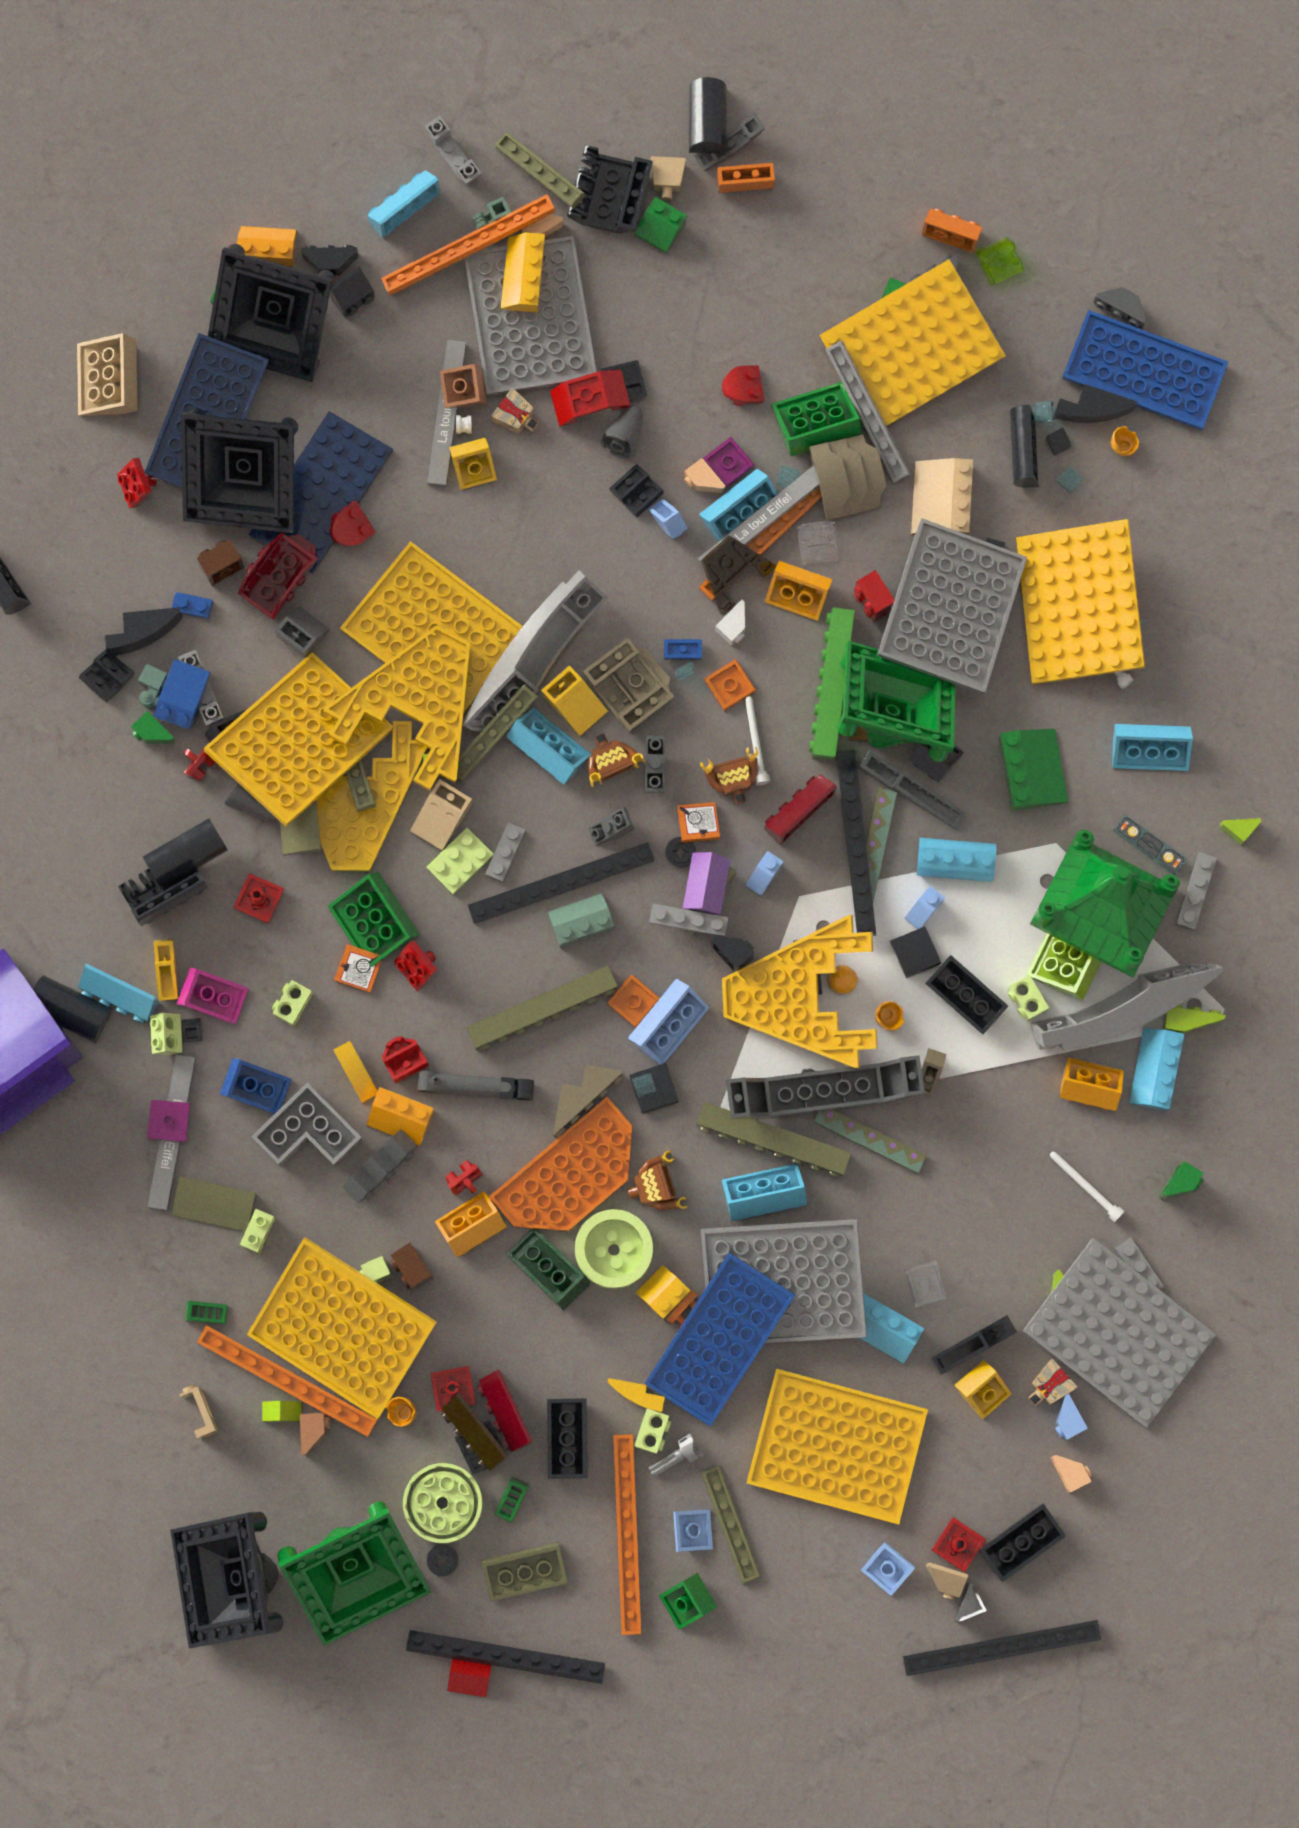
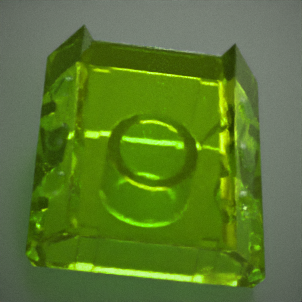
[975,236,1025,285]

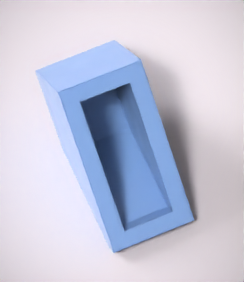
[648,499,688,539]
[745,851,784,896]
[904,886,945,929]
[1055,1394,1088,1440]

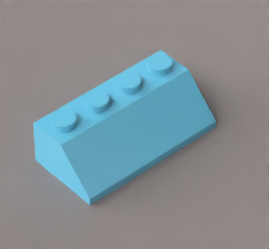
[368,170,440,238]
[699,469,778,541]
[506,707,592,784]
[1112,724,1193,771]
[78,964,160,1024]
[1129,1028,1184,1111]
[722,1164,807,1221]
[860,1293,924,1364]

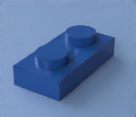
[172,592,213,619]
[664,639,702,660]

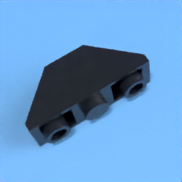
[301,245,358,275]

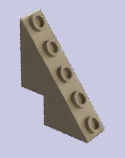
[553,1065,624,1138]

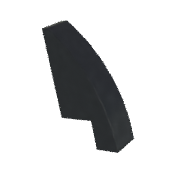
[1053,384,1138,423]
[105,607,182,657]
[932,1315,1017,1375]

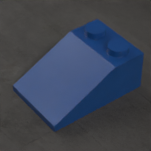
[154,659,210,729]
[220,1058,291,1114]

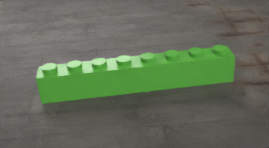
[809,607,855,761]

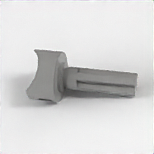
[649,1433,705,1477]

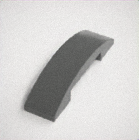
[694,113,765,171]

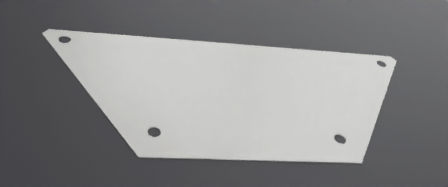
[721,843,1225,1110]

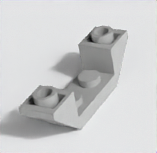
[424,116,482,185]
[178,650,224,726]

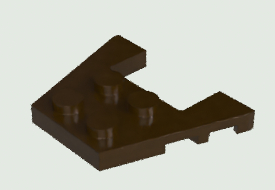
[701,535,777,615]

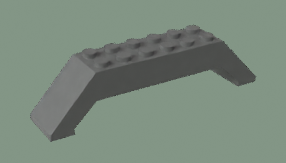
[726,1055,925,1119]

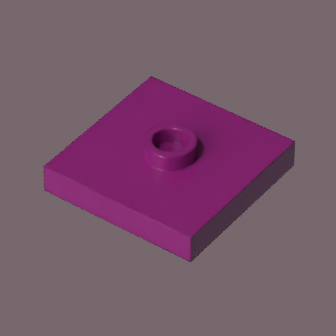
[703,437,755,489]
[147,1100,190,1142]

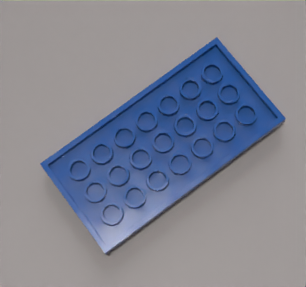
[1062,310,1228,431]
[644,1252,795,1426]

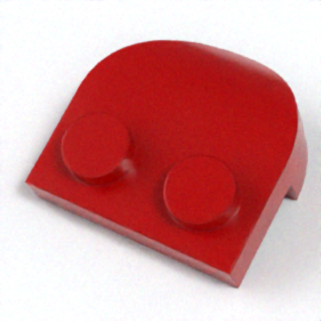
[722,365,765,406]
[329,501,376,547]
[382,1036,429,1084]

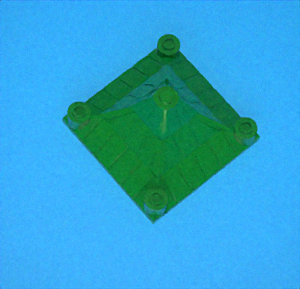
[837,641,955,762]
[1030,830,1180,978]
[277,1501,431,1646]

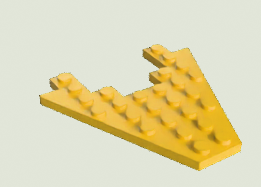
[323,625,470,791]
[317,721,428,872]
[722,915,878,1068]

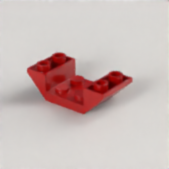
[550,370,631,427]

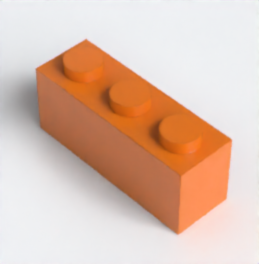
[717,163,775,193]

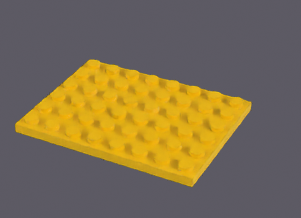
[819,259,1006,426]
[1016,519,1145,685]
[340,541,523,715]
[204,652,394,827]
[247,1237,437,1420]
[746,1369,928,1525]

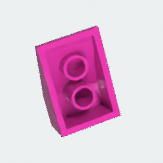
[177,968,248,1024]

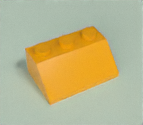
[237,226,297,266]
[765,561,833,621]
[1059,1057,1124,1111]
[366,1087,435,1146]
[435,1191,507,1257]

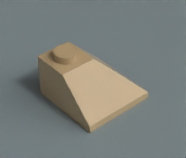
[926,1563,968,1600]

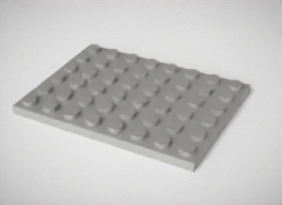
[464,236,597,396]
[877,518,1027,695]
[701,1219,867,1343]
[1023,1238,1216,1428]

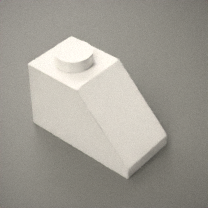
[715,600,745,646]

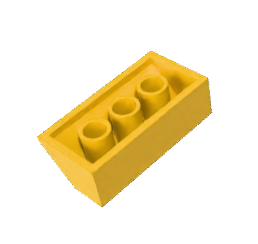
[501,232,545,313]

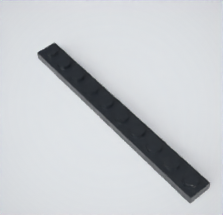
[836,750,877,936]
[468,842,655,924]
[903,1620,1101,1676]
[406,1630,605,1684]

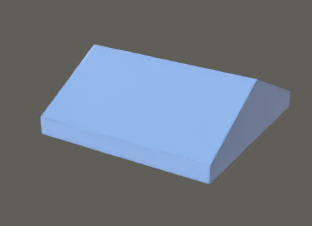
[673,1509,713,1552]
[861,1542,915,1596]

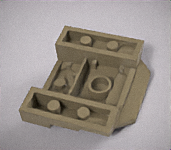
[808,435,886,521]
[583,638,675,733]

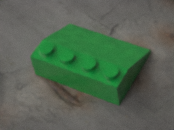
[771,382,862,456]
[999,729,1068,811]
[327,872,420,967]

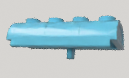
[916,838,996,882]

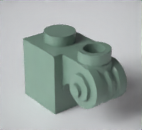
[472,197,511,230]
[138,664,168,708]

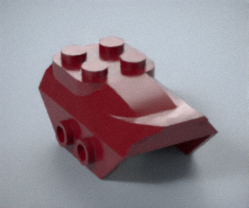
[237,533,318,620]

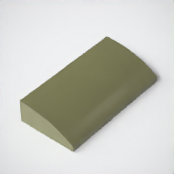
[280,800,321,855]
[172,1176,257,1232]
[482,1542,568,1601]

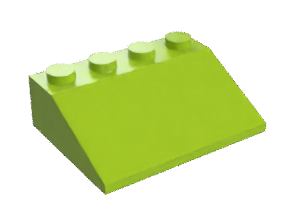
[1027,934,1102,1001]

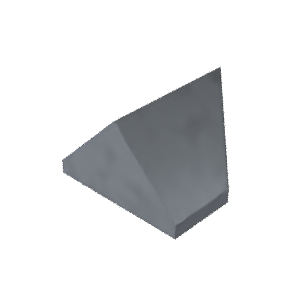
[954,1583,987,1622]

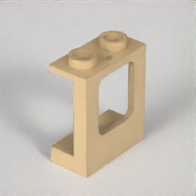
[179,1385,219,1440]

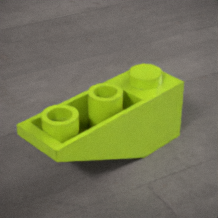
[1163,1005,1226,1034]

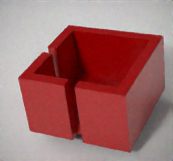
[853,570,894,622]

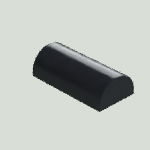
[689,77,726,153]
[1010,404,1039,488]
[0,557,31,615]
[143,819,228,889]
[925,955,1008,1035]
[33,975,113,1043]
[547,1398,588,1479]
[979,1503,1066,1582]

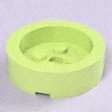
[575,1209,653,1289]
[403,1463,483,1543]

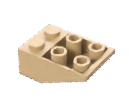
[410,779,473,851]

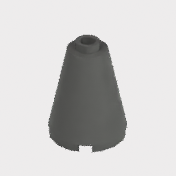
[600,405,643,459]
[225,783,276,822]

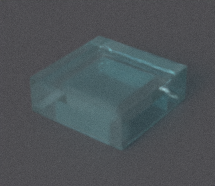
[1033,400,1055,423]
[777,465,800,487]
[1057,466,1084,494]
[675,661,695,680]
[632,1073,657,1099]

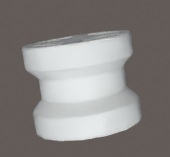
[456,415,472,434]

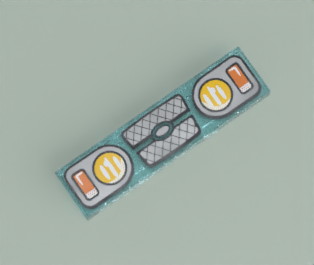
[1113,815,1187,875]

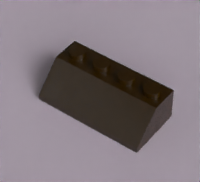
[441,1393,509,1471]

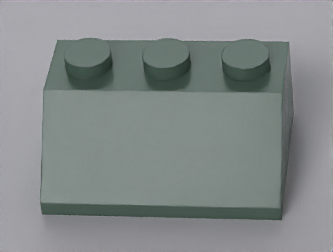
[548,893,614,948]

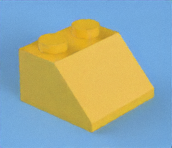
[449,438,497,490]
[635,1265,691,1320]
[954,1360,1012,1420]

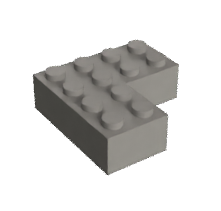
[252,1082,363,1167]

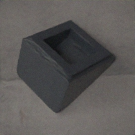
[1046,427,1071,455]
[181,1018,203,1043]

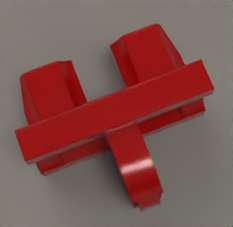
[183,748,215,781]
[445,1160,483,1196]

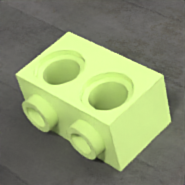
[1008,975,1049,1022]
[272,980,313,1027]
[150,1013,182,1055]
[240,1209,276,1254]
[359,1256,392,1283]
[634,1409,672,1454]

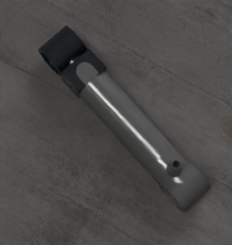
[417,1071,534,1101]

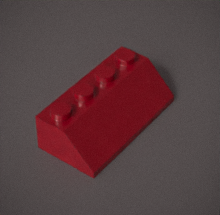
[764,774,837,845]
[477,1369,533,1453]

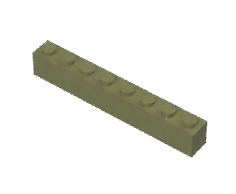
[467,965,617,1051]
[696,1102,851,1178]

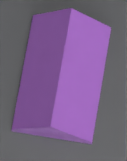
[683,852,730,916]

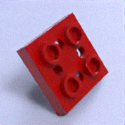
[117,458,157,509]
[233,873,285,924]
[394,940,437,991]
[430,1366,476,1412]
[931,1517,986,1572]

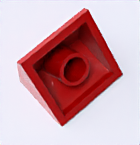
[447,1659,492,1697]

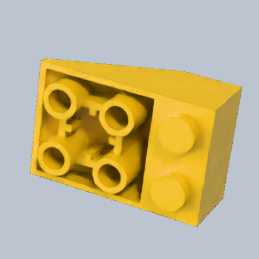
[541,665,608,736]

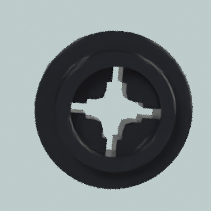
[665,837,696,867]
[427,1544,458,1576]

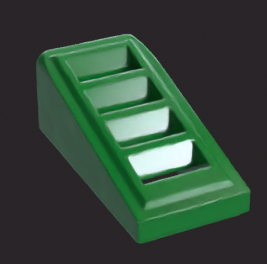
[185,1301,227,1324]
[494,1477,529,1523]

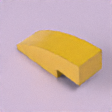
[153,939,178,1001]
[333,1041,378,1103]
[608,1378,665,1413]

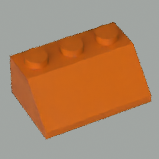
[921,209,983,254]

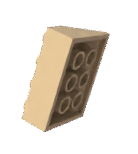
[77,333,138,416]
[911,458,973,535]

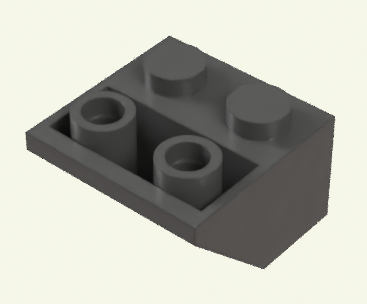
[275,607,330,658]

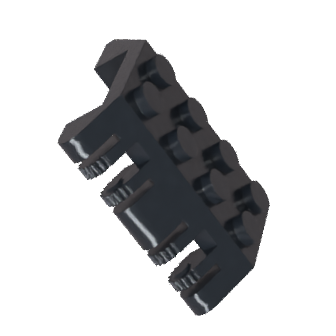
[567,146,653,233]
[118,869,208,927]

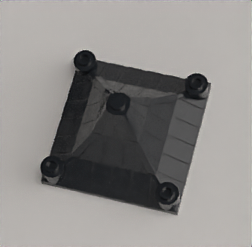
[208,244,336,382]
[181,408,299,533]
[170,1511,283,1649]

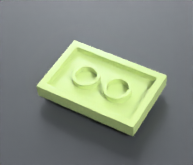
[426,828,494,895]

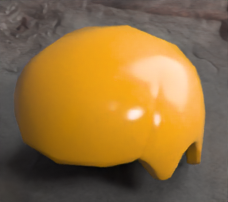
[1111,426,1139,457]
[826,965,858,994]
[875,1001,905,1031]
[386,1397,416,1427]

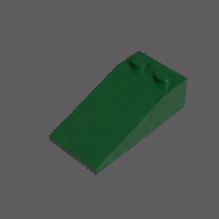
[506,1228,591,1311]

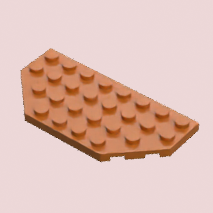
[489,1097,632,1231]

